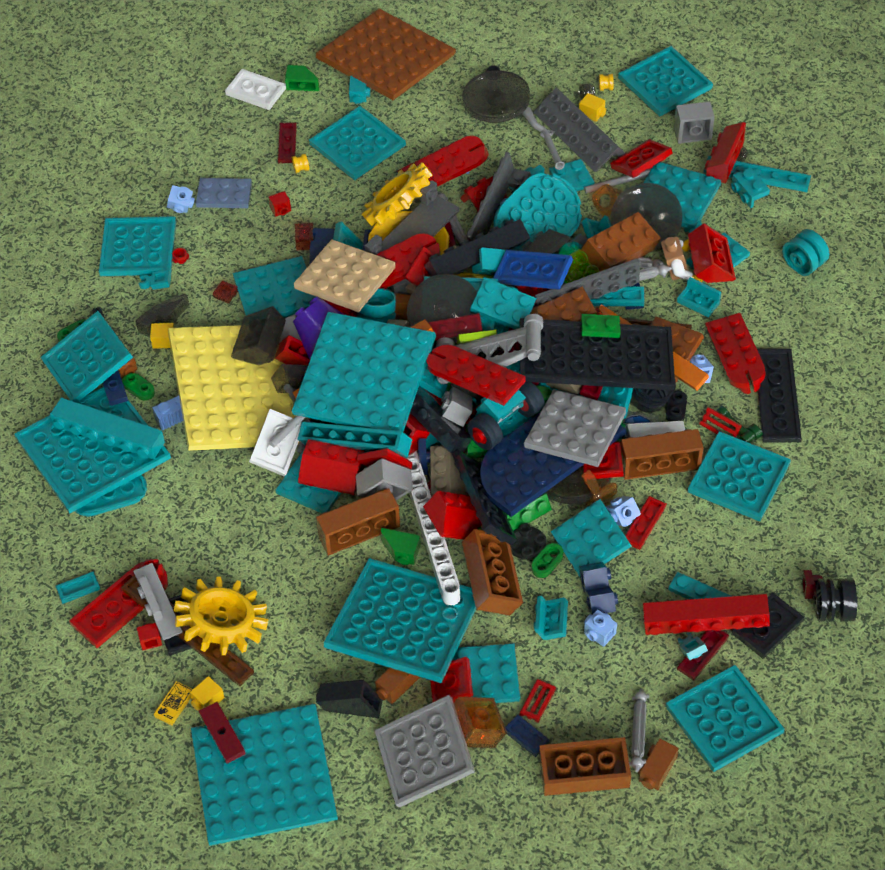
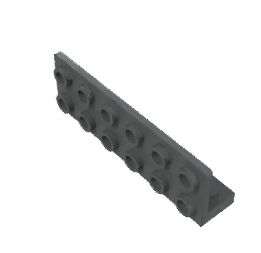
[534,87,626,172]
[466,152,531,242]
[365,180,460,255]
[533,258,640,308]

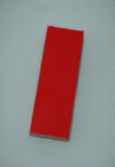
[625,496,667,550]

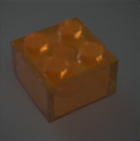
[454,697,507,748]

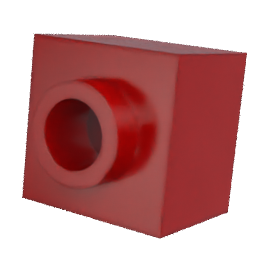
[269,191,291,217]
[137,623,162,651]

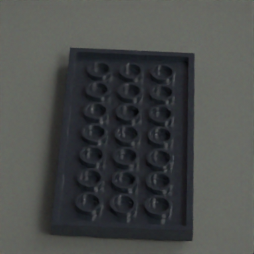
[519,318,675,390]

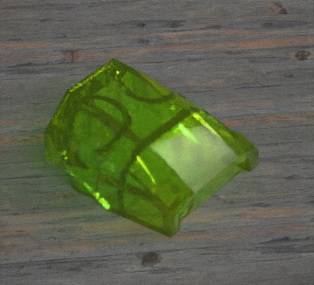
[564,249,599,284]

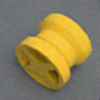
[599,74,613,91]
[292,154,309,173]

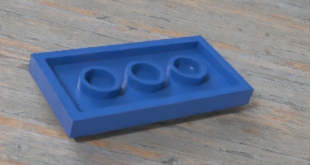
[493,250,573,290]

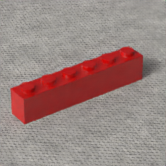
[643,594,770,635]

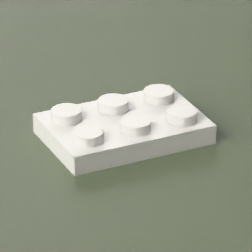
[225,69,286,110]
[249,409,302,477]

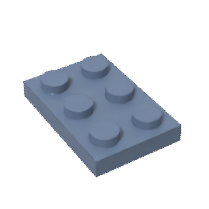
[196,178,252,208]

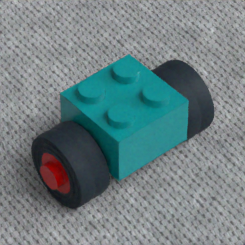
[467,382,545,450]

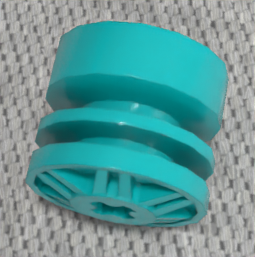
[357,288,396,323]

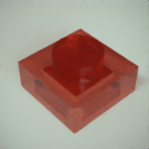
[213,281,238,304]

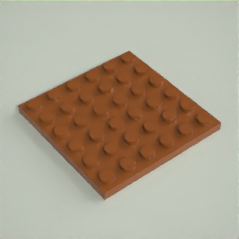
[316,9,456,100]

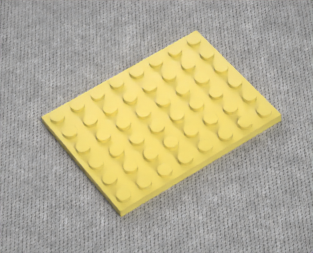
[168,324,300,451]

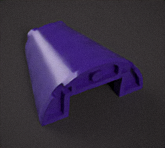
[293,296,344,360]

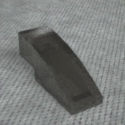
[135,294,190,338]

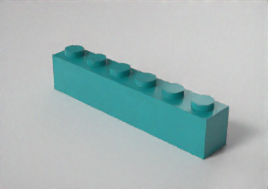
[50,398,165,459]
[297,422,412,458]

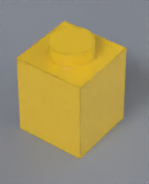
[579,93,606,122]
[150,323,174,349]
[190,676,224,711]

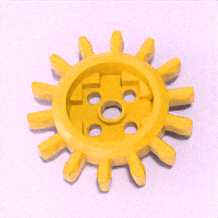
[362,162,433,226]
[174,576,269,655]

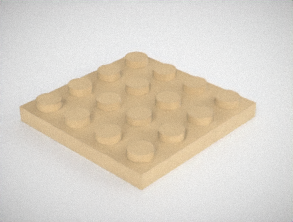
[294,239,395,312]

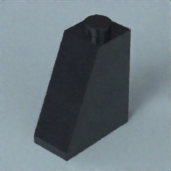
[316,679,383,718]

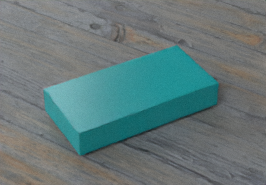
[56,571,101,604]

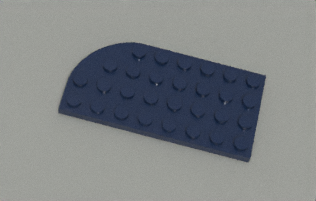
[480,392,626,517]

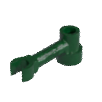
[717,406,763,443]

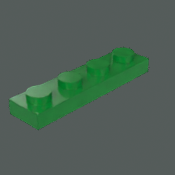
[477,493,552,531]

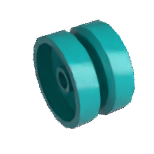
[782,229,830,276]

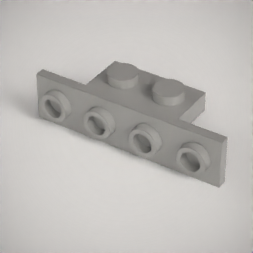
[134,563,183,641]

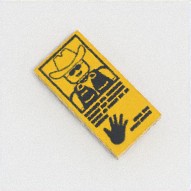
[154,681,193,725]

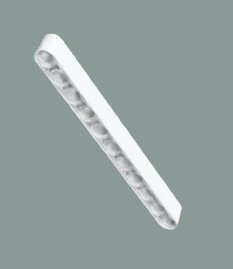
[406,451,461,605]

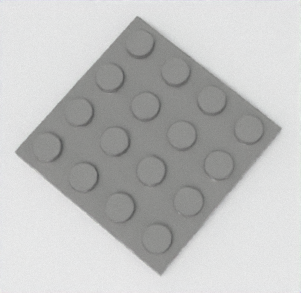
[524,390,626,467]
[375,695,475,808]

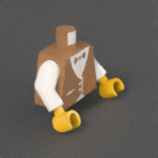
[661,237,704,282]

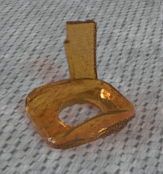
[592,184,625,217]
[581,470,618,507]

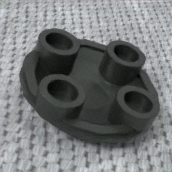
[510,523,547,559]

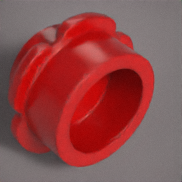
[172,248,189,264]

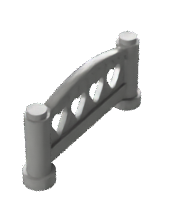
[436,314,543,384]

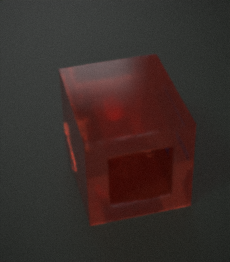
[295,223,313,251]

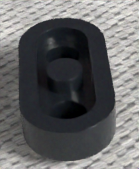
[666,390,687,422]

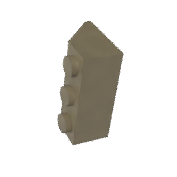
[430,446,469,497]

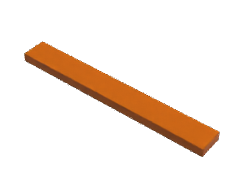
[596,304,709,391]

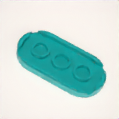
[75,475,147,517]

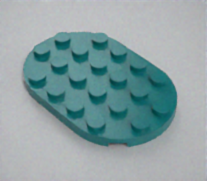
[494,173,582,254]

